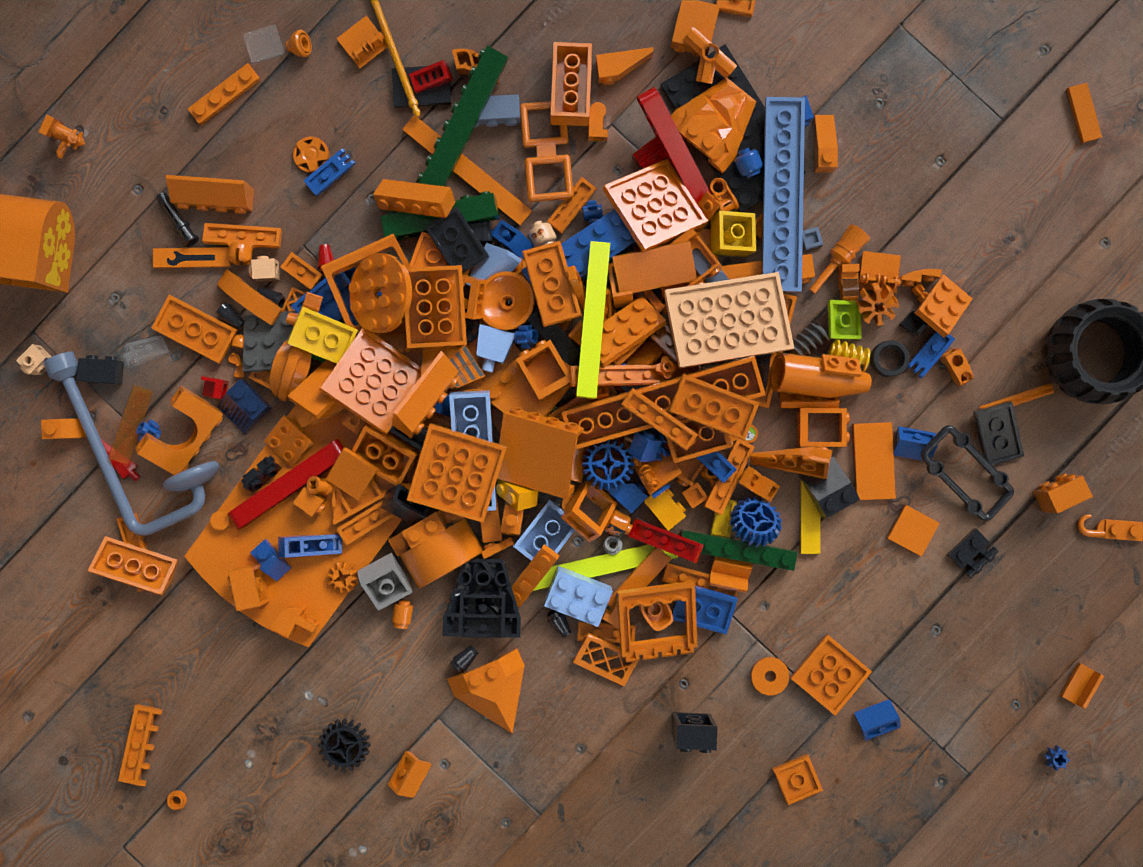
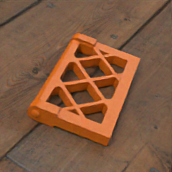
[573,633,640,686]

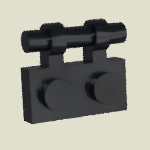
[947,528,999,578]

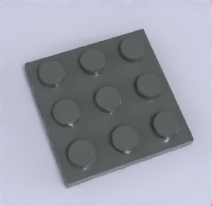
[243,311,297,373]

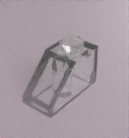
[119,335,170,369]

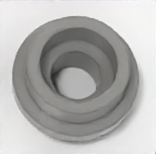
[603,535,622,555]

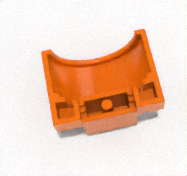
[388,510,484,588]

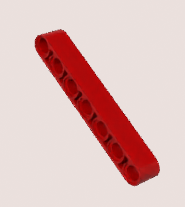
[636,87,711,205]
[227,439,344,530]

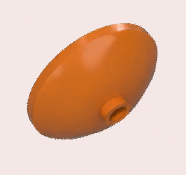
[482,271,535,330]

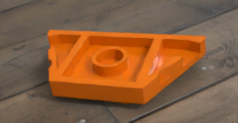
[332,474,395,525]

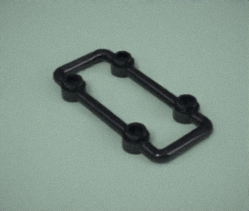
[920,425,1014,521]

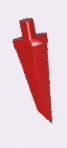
[101,440,141,482]

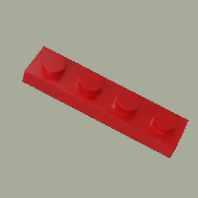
[628,519,704,563]

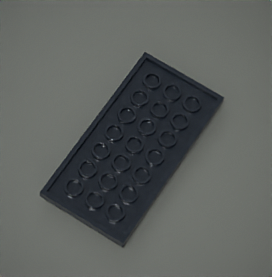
[660,44,806,213]

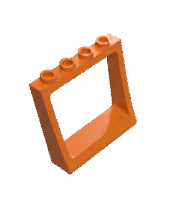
[321,234,411,335]

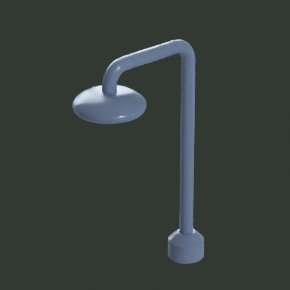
[43,352,220,536]

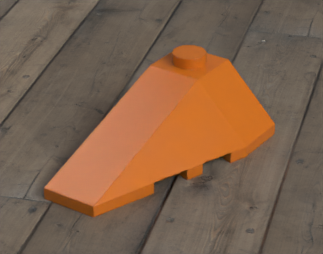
[750,447,832,479]

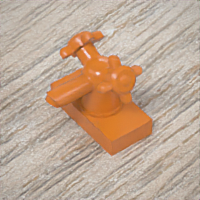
[38,115,85,159]

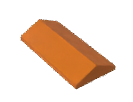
[88,536,178,596]

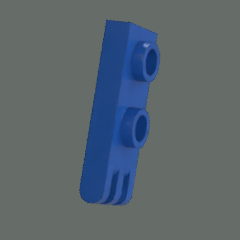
[304,148,356,197]
[907,331,955,379]

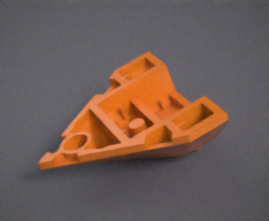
[447,648,525,734]

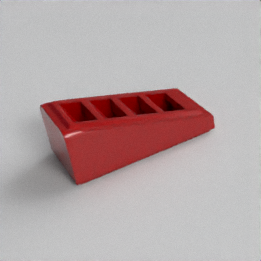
[409,60,453,93]

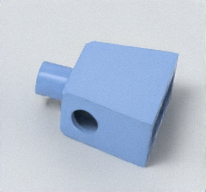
[476,324,515,373]

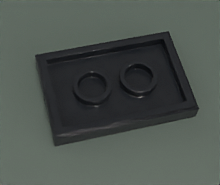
[391,64,452,108]
[425,206,489,274]
[973,401,1024,466]

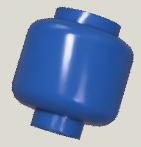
[735,147,763,178]

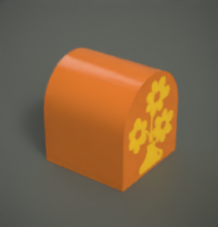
[0,194,75,293]

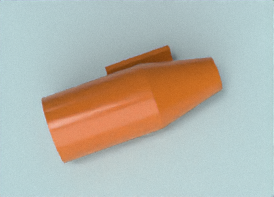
[770,353,872,398]

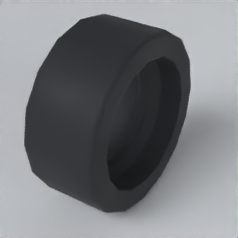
[870,340,910,377]

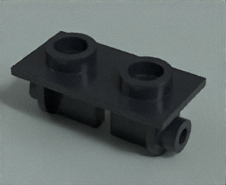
[241,455,282,492]

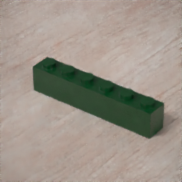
[381,191,500,241]
[680,529,798,571]

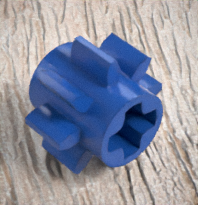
[583,200,603,225]
[514,325,539,349]
[136,419,161,441]
[1043,745,1070,771]

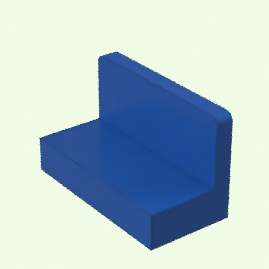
[893,426,938,461]
[854,700,901,741]

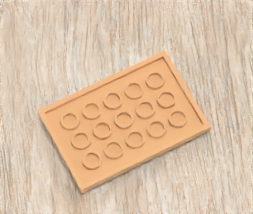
[664,272,794,368]

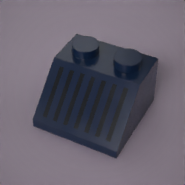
[218,379,272,434]

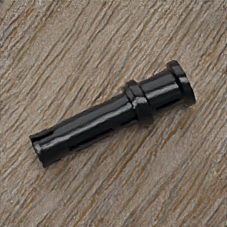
[155,192,199,247]

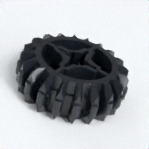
[318,718,371,772]

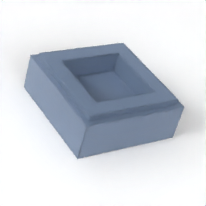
[802,227,824,251]

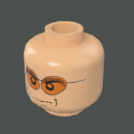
[528,221,557,247]

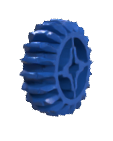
[582,439,635,491]
[729,497,782,548]

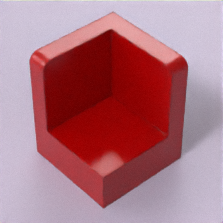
[201,376,229,399]

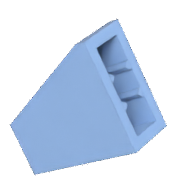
[465,243,522,287]

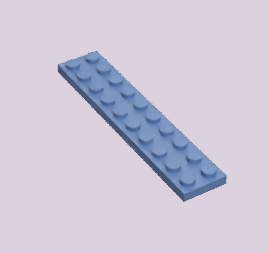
[762,97,805,292]

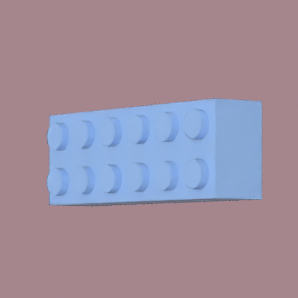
[449,390,496,511]

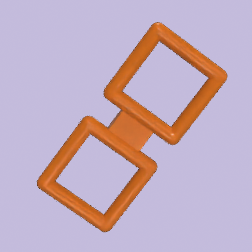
[520,101,574,202]

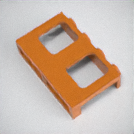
[642,227,722,315]

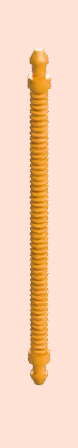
[370,0,420,117]

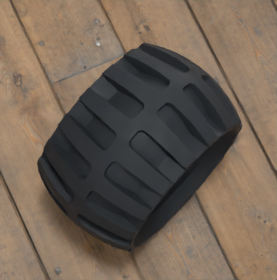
[1044,299,1143,404]

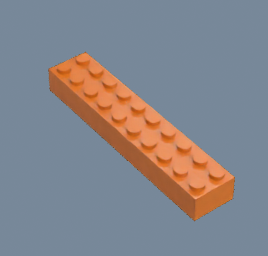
[561,355,766,449]

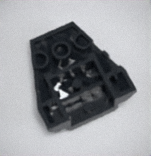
[442,559,521,638]

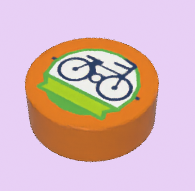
[743,424,758,443]

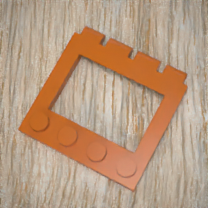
[617,581,698,662]

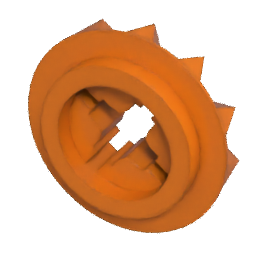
[327,562,359,593]

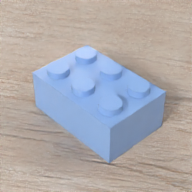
[513,500,580,560]
[544,566,613,627]

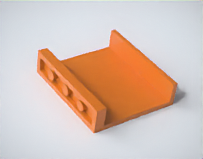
[497,407,584,499]

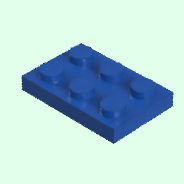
[672,586,738,635]

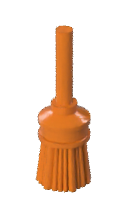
[809,224,870,294]

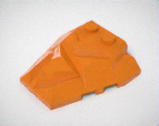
[671,78,756,174]

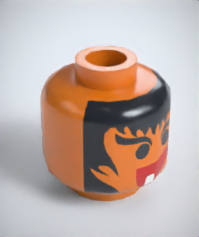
[605,510,633,538]

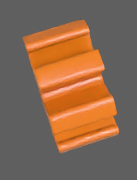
[856,282,899,326]

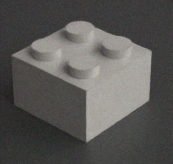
[357,553,413,611]

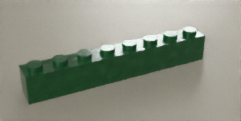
[416,45,509,187]

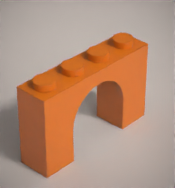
[135,386,223,475]

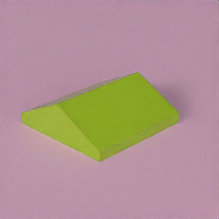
[828,300,862,340]

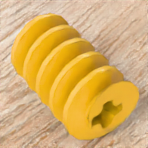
[827,339,870,372]

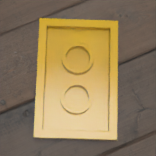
[287,306,358,364]

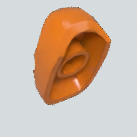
[638,603,673,631]

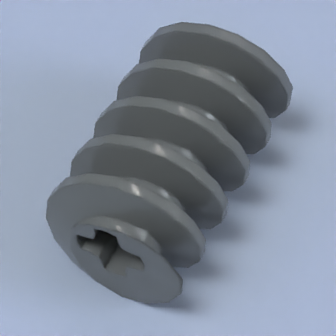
[787,322,829,356]

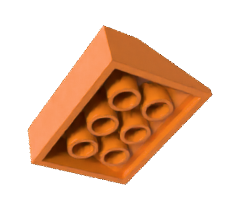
[405,265,467,348]
[490,342,570,417]

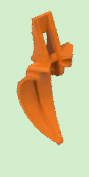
[270,292,323,402]

